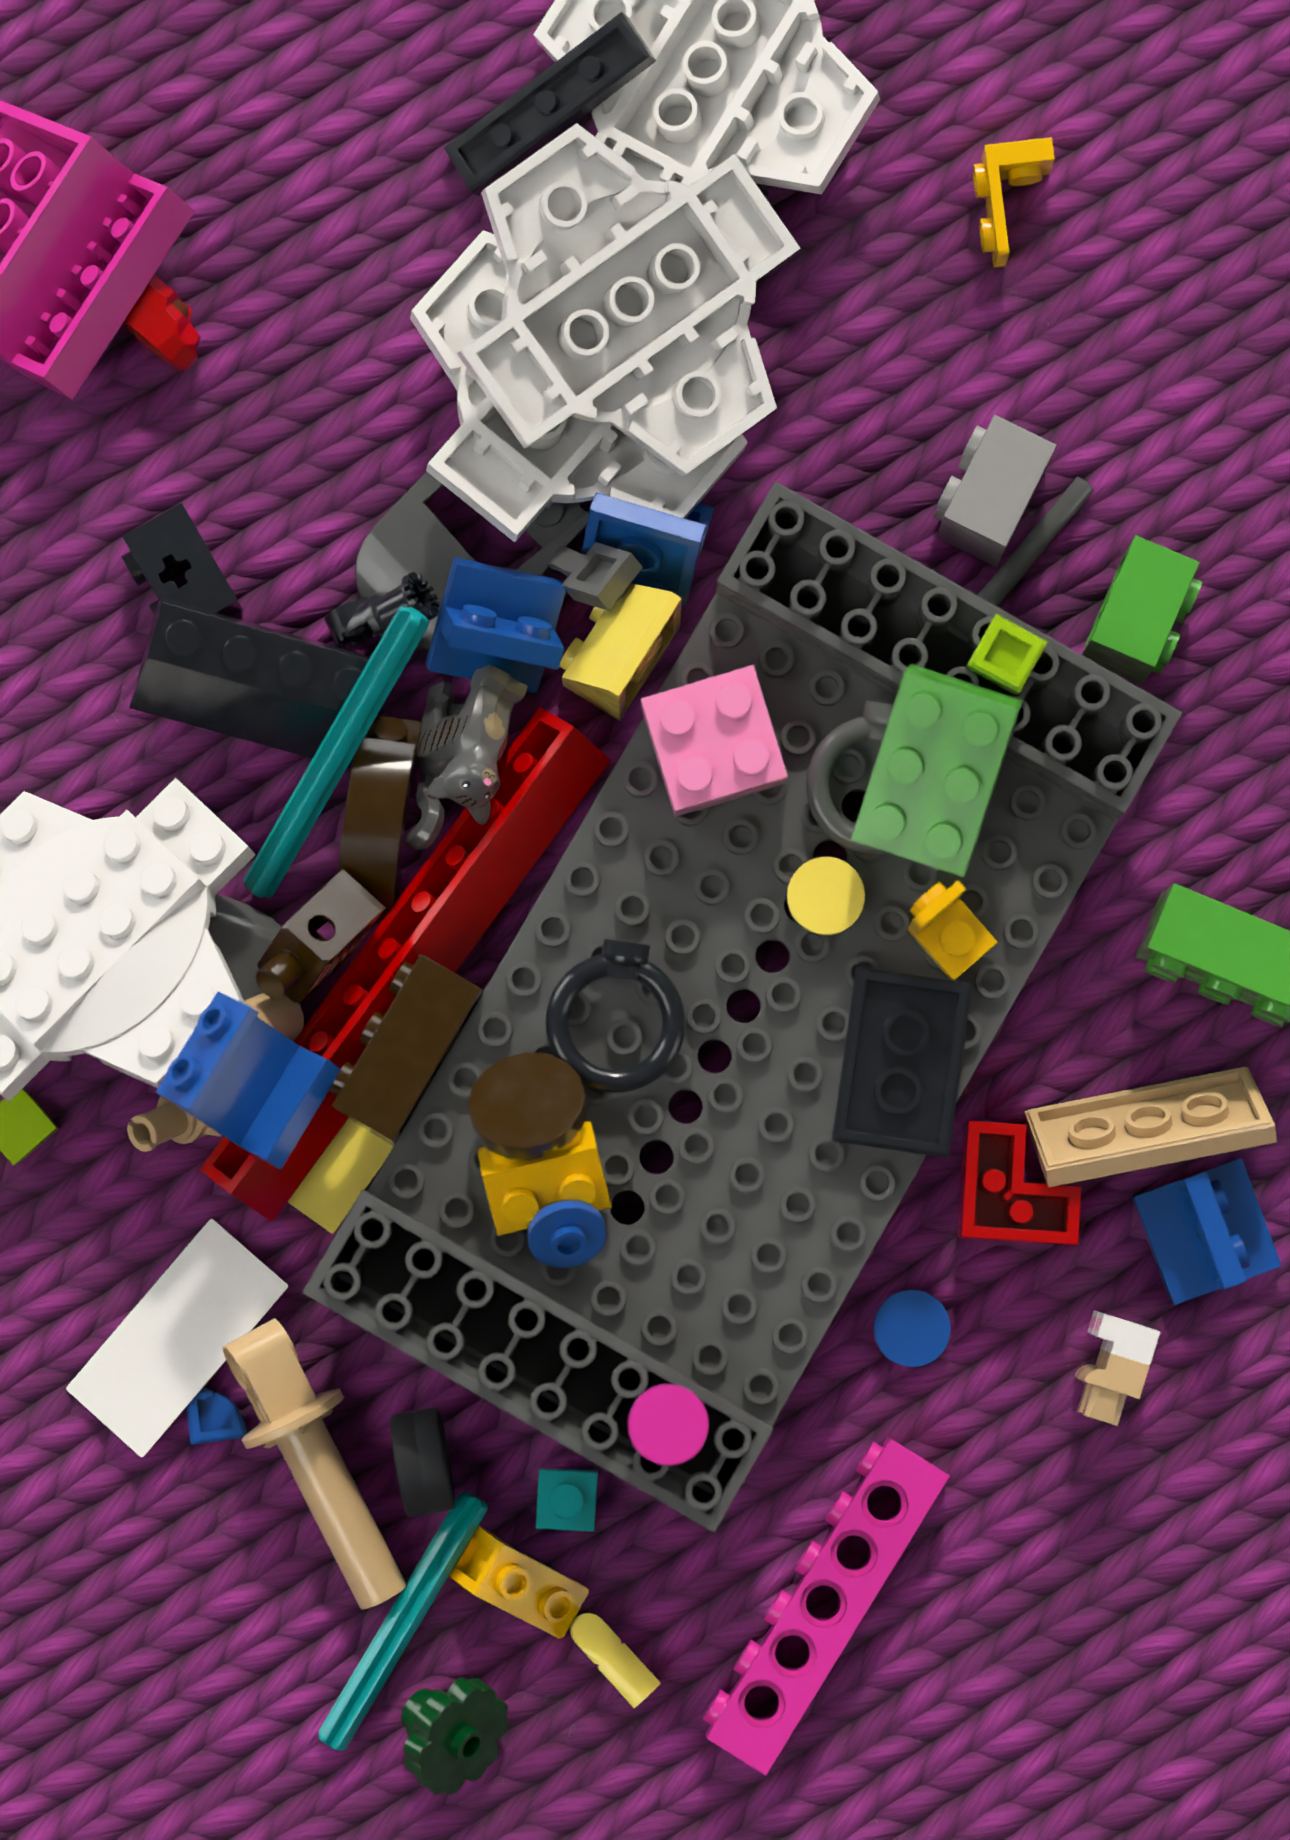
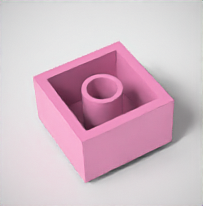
[641,665,788,817]

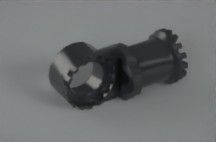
[324,571,440,648]

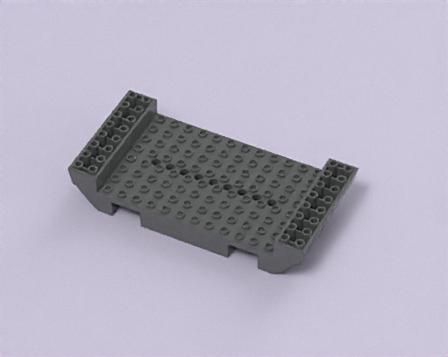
[302,481,1182,1532]

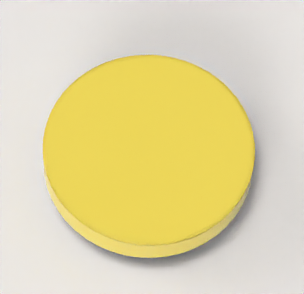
[787,857,865,935]

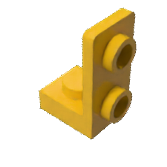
[972,137,1055,268]
[907,881,998,981]
[449,1525,589,1639]

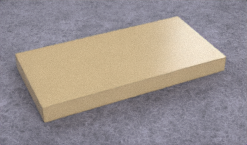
[1024,1067,1277,1187]

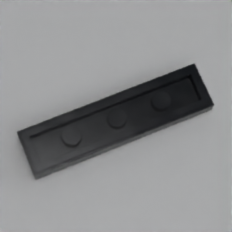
[444,12,656,196]

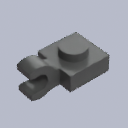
[547,542,643,611]

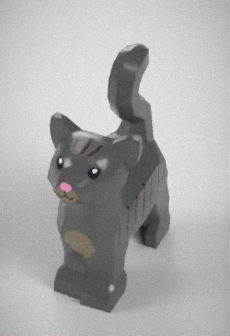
[405,664,528,850]

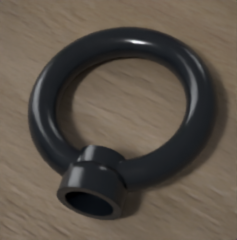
[545,939,686,1093]

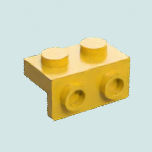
[477,1121,612,1236]

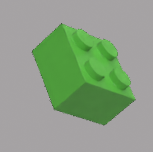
[1081,535,1202,684]

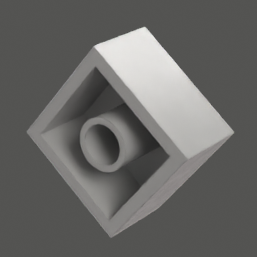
[933,415,1056,567]

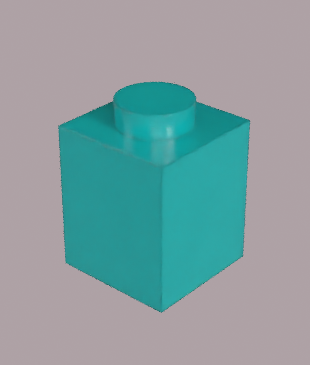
[536,1467,598,1532]

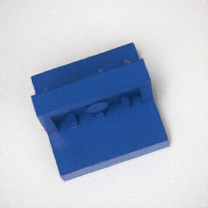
[581,492,714,608]
[425,557,566,693]
[1132,1158,1282,1305]

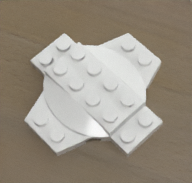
[534,0,880,194]
[457,123,801,476]
[410,230,748,542]
[0,778,255,1102]

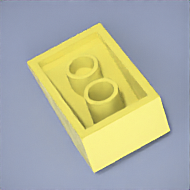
[559,583,681,721]

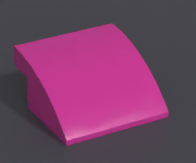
[0,100,195,400]

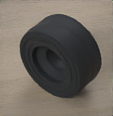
[390,1407,455,1517]

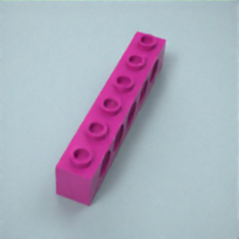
[702,1437,950,1776]

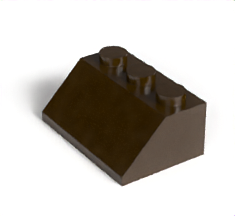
[329,954,483,1146]

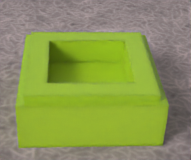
[966,614,1047,696]
[0,1087,60,1166]

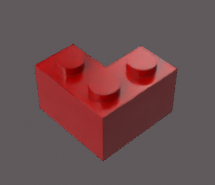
[957,1121,1081,1246]

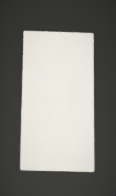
[66,1219,288,1457]

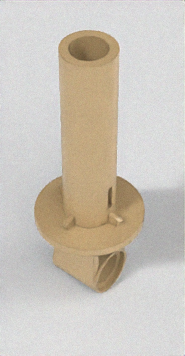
[222,1319,407,1610]

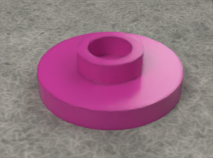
[628,1384,708,1465]

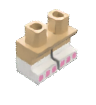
[1074,1310,1160,1426]

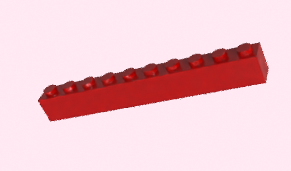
[199,707,611,1222]

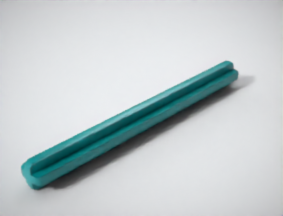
[243,606,429,898]

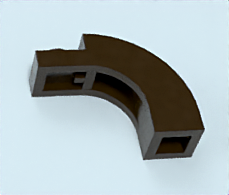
[338,716,422,920]

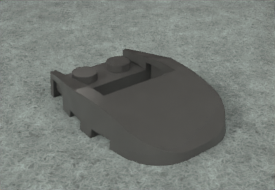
[355,472,589,655]

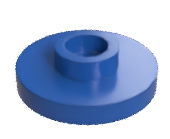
[527,1200,606,1268]
[873,1290,951,1367]

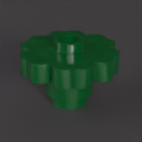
[401,1678,509,1795]

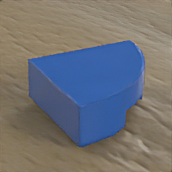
[186,1388,249,1445]

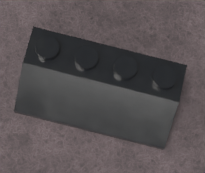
[129,597,371,769]

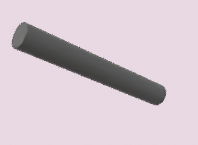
[977,477,1094,607]

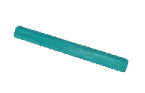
[318,1491,487,1751]

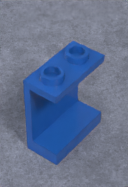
[156,991,341,1170]

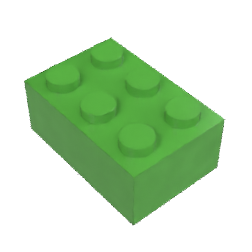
[851,664,1023,877]
[1135,883,1290,1027]

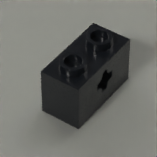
[121,503,243,617]

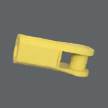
[570,1613,661,1708]

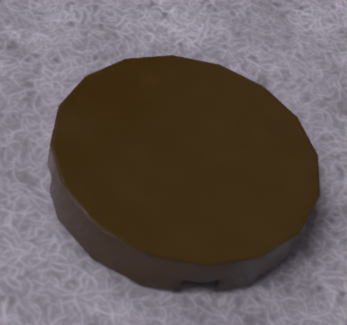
[468,1052,588,1160]

